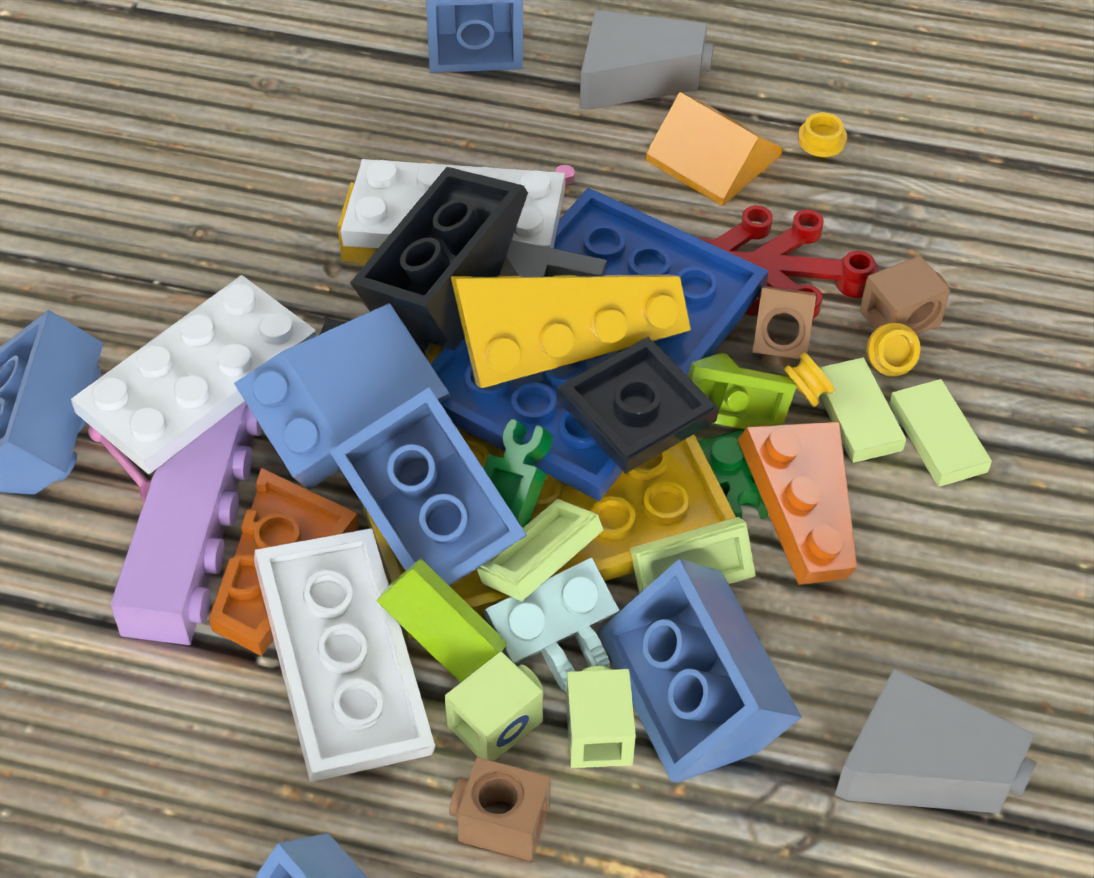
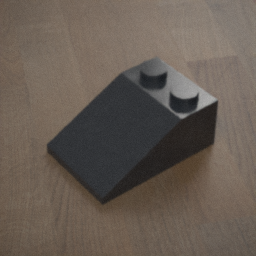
[350,167,528,351]

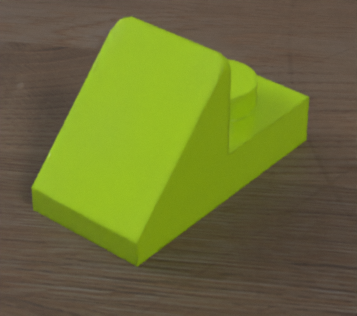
[688,353,797,429]

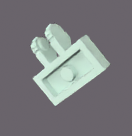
[483,557,619,692]

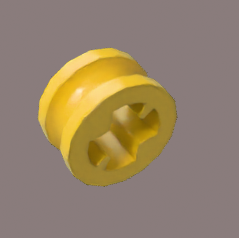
[783,352,836,407]

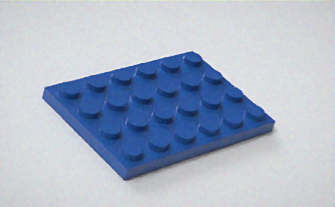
[430,188,769,501]

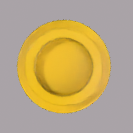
[798,112,847,157]
[866,323,921,377]

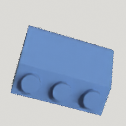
[0,310,103,495]
[597,559,802,783]

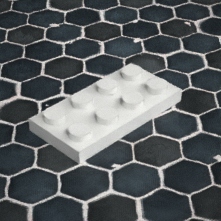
[340,159,565,249]
[71,275,317,474]
[254,528,435,782]

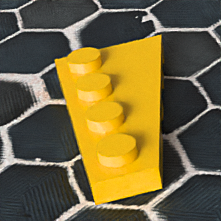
[451,275,691,388]

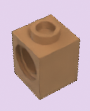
[860,255,950,335]
[752,286,816,367]
[449,757,551,862]

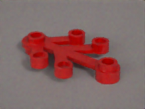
[699,205,879,319]

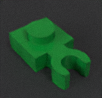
[483,419,553,528]
[698,429,768,519]

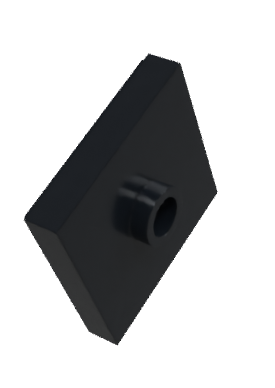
[557,337,719,474]

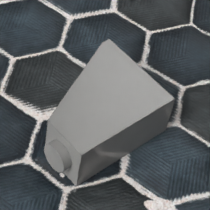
[580,10,714,109]
[835,669,1037,813]

